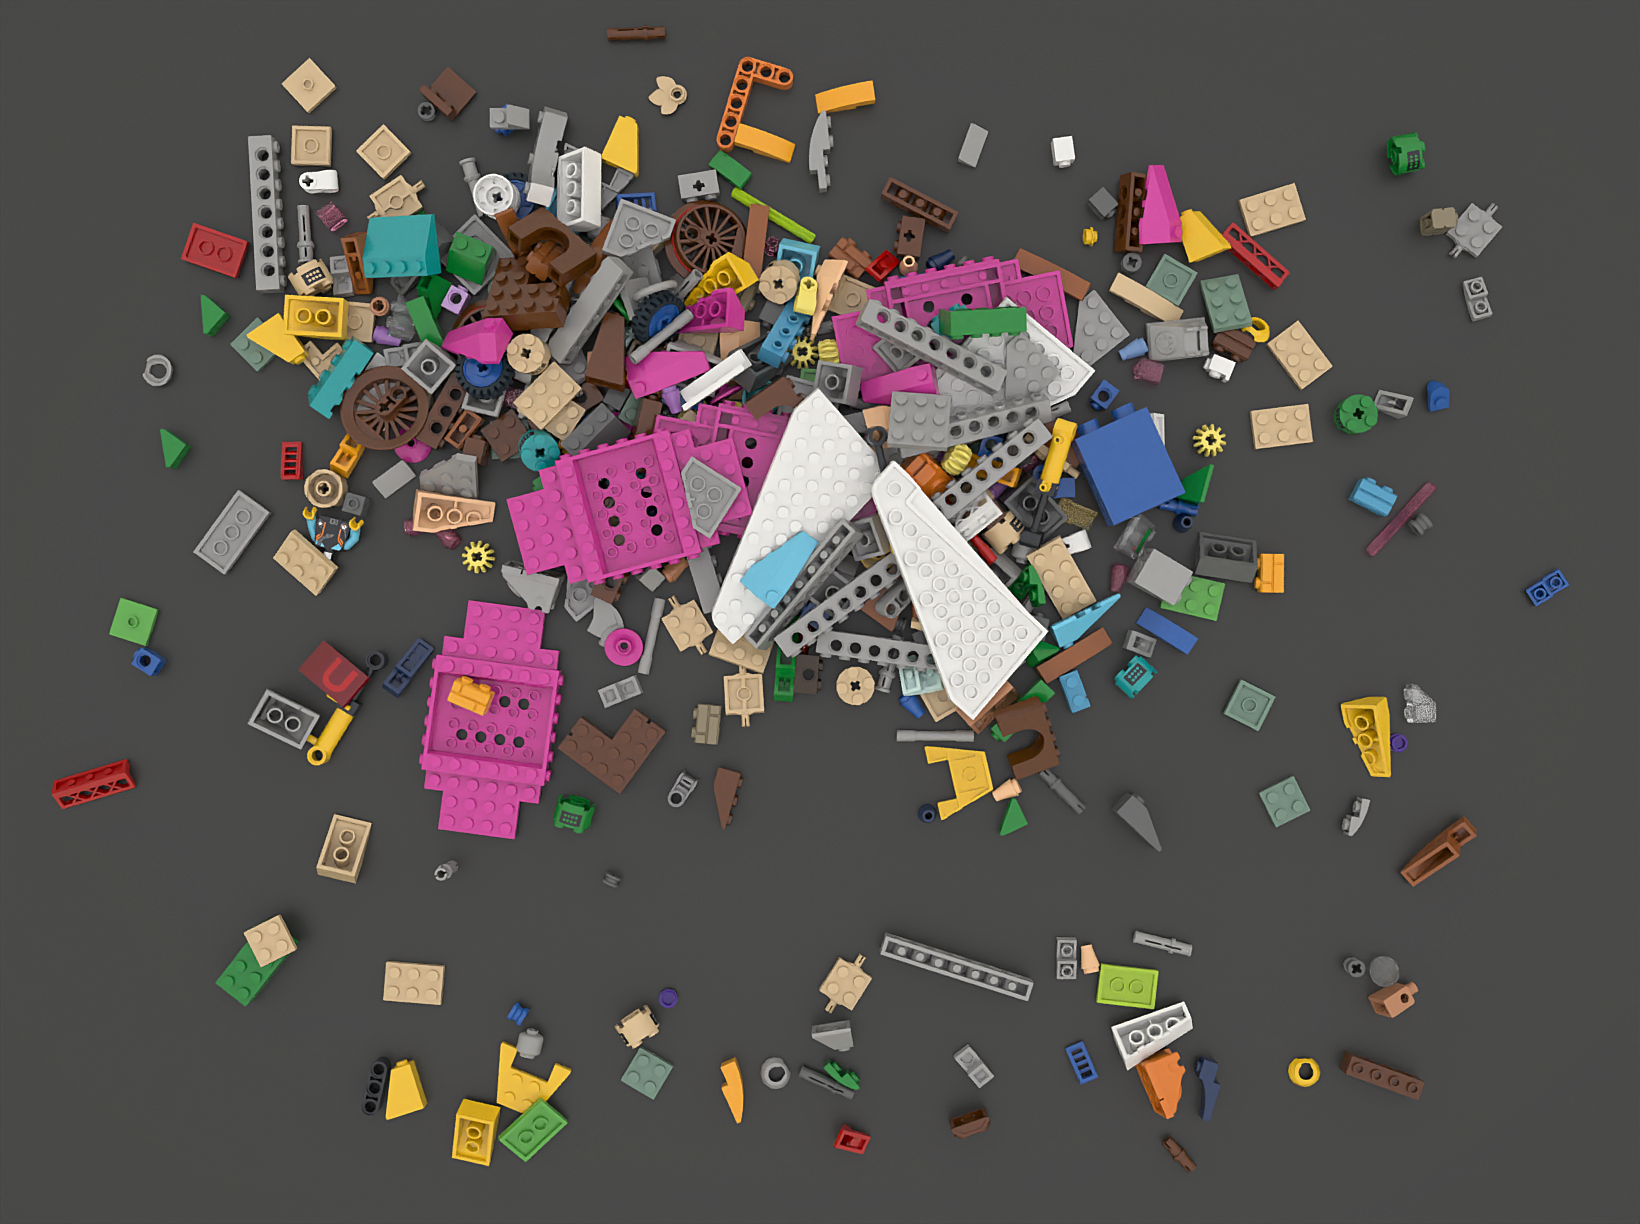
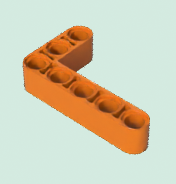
[717,57,793,152]

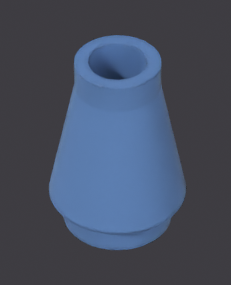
[1119,337,1149,361]

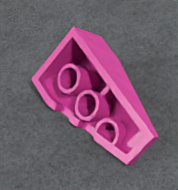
[1139,165,1182,244]
[675,288,745,334]
[441,318,513,364]
[626,351,711,399]
[860,363,940,405]

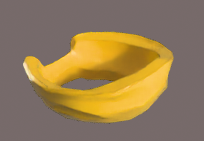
[1241,317,1270,342]
[1288,1058,1320,1087]

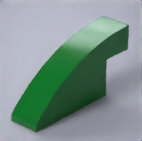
[406,296,457,378]
[774,616,799,702]

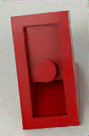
[865,249,901,285]
[833,1124,871,1154]

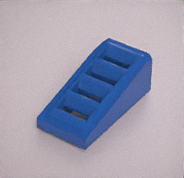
[615,192,657,212]
[1065,1041,1098,1085]

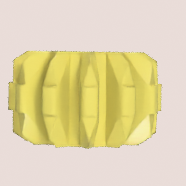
[788,336,818,369]
[818,339,840,363]
[1193,424,1226,457]
[941,443,972,476]
[462,541,495,573]

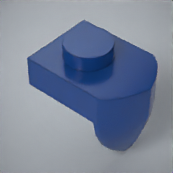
[1427,380,1449,412]

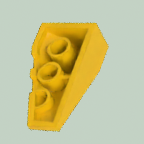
[684,252,759,306]
[1341,697,1391,777]

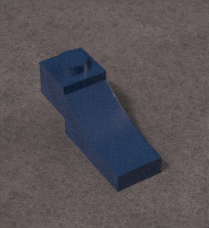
[382,638,434,699]
[1194,1056,1221,1122]

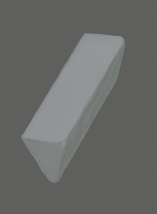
[957,123,988,168]
[372,460,416,499]

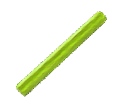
[731,187,816,244]

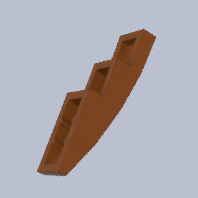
[744,204,770,282]
[1015,248,1091,301]
[1036,627,1113,684]

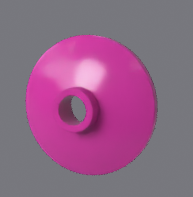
[710,384,743,406]
[394,425,432,463]
[605,628,643,666]

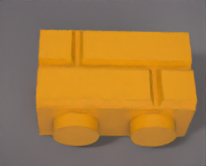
[1254,554,1284,593]
[447,676,495,716]

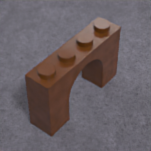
[507,206,597,287]
[744,375,804,420]
[993,696,1061,780]

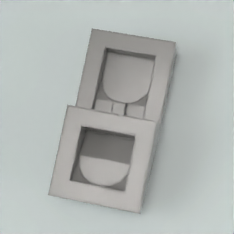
[330,255,354,298]
[383,342,422,367]
[598,675,643,708]
[953,1044,994,1088]

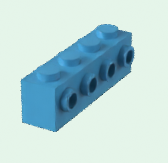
[757,296,812,369]

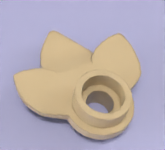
[649,76,687,115]

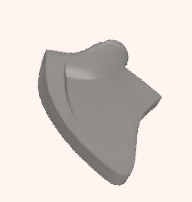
[587,597,624,647]

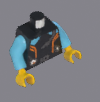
[303,506,364,561]

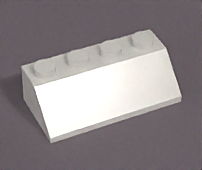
[557,147,601,232]

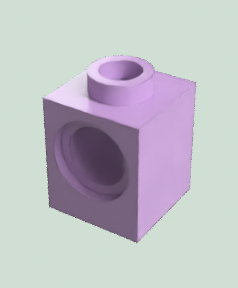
[441,285,472,316]

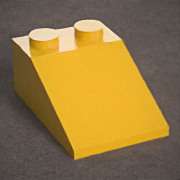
[283,295,349,340]
[452,1099,501,1166]

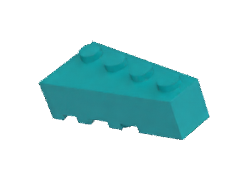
[307,336,374,419]

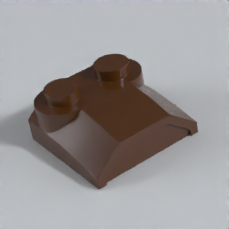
[949,1107,991,1139]

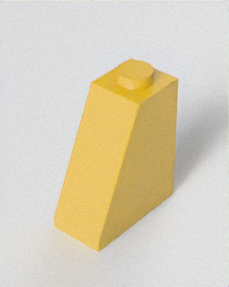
[601,116,639,178]
[1180,209,1231,263]
[247,313,309,365]
[386,1059,427,1120]

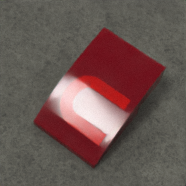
[298,641,370,708]

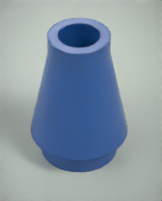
[898,694,925,718]

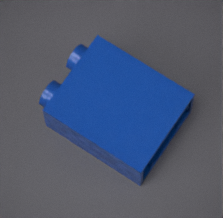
[1071,402,1186,527]

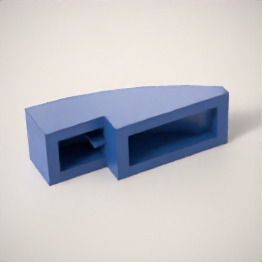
[1136,607,1198,655]

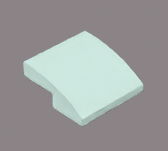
[899,654,944,696]

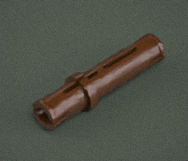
[607,25,666,41]

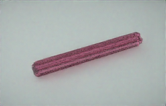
[1366,482,1437,557]

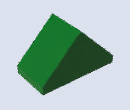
[201,295,231,336]
[160,429,192,469]
[1025,641,1059,668]
[998,797,1028,836]

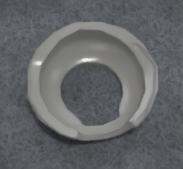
[143,355,173,386]
[760,1057,791,1089]

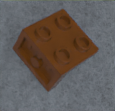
[419,67,476,121]

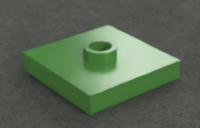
[109,598,159,646]

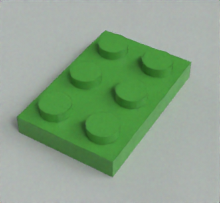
[1159,576,1225,621]
[498,1097,568,1162]

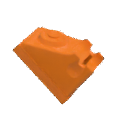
[899,452,957,509]
[1135,1048,1186,1119]

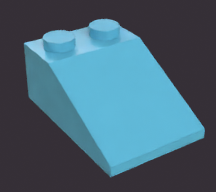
[777,238,821,303]

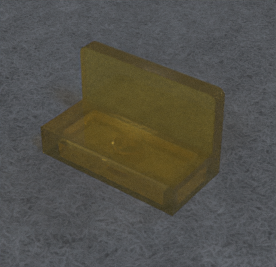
[1058,497,1098,531]

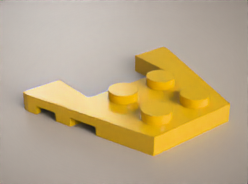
[924,746,993,820]
[497,1041,572,1113]

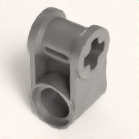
[668,770,699,807]

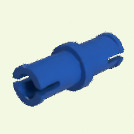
[1158,499,1199,517]

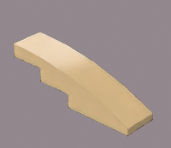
[1109,273,1183,321]

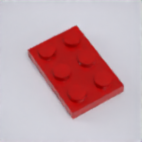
[181,223,250,279]

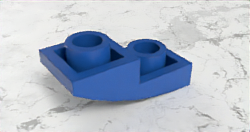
[1525,568,1569,606]

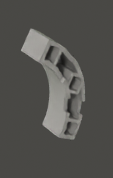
[523,106,568,207]

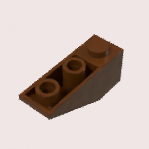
[713,766,744,829]

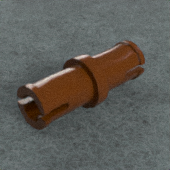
[1162,1136,1197,1174]

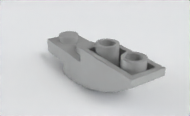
[809,110,834,193]

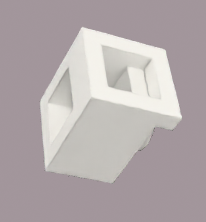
[1203,354,1236,383]

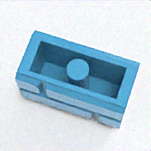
[1348,477,1397,517]
[1057,670,1090,713]

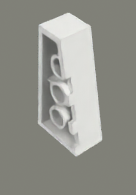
[1112,1002,1193,1070]

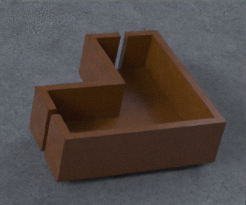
[482,256,571,331]
[558,708,667,794]

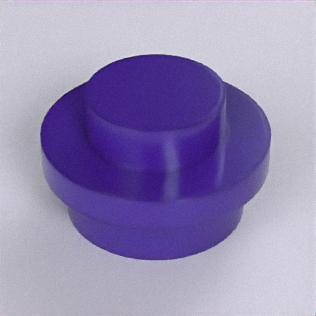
[1390,733,1408,753]
[659,989,678,1008]

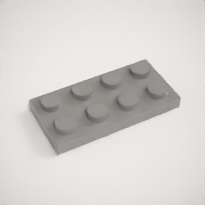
[193,490,271,575]

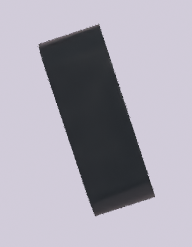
[361,1057,391,1116]

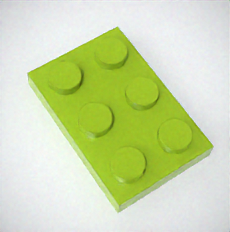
[1096,963,1159,1009]

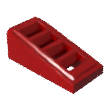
[281,442,303,480]

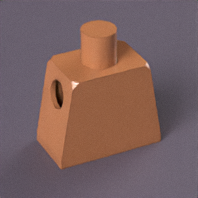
[1368,982,1418,1018]

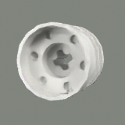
[473,174,521,219]

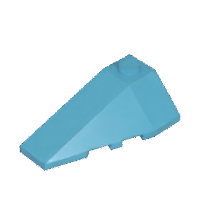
[740,531,819,609]
[1048,593,1121,649]

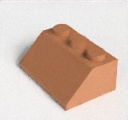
[956,681,1020,734]

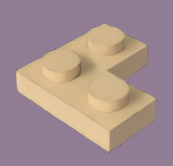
[304,341,343,381]

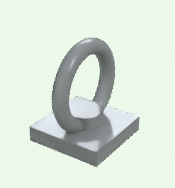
[620,277,677,320]

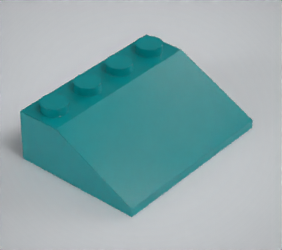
[362,214,441,278]

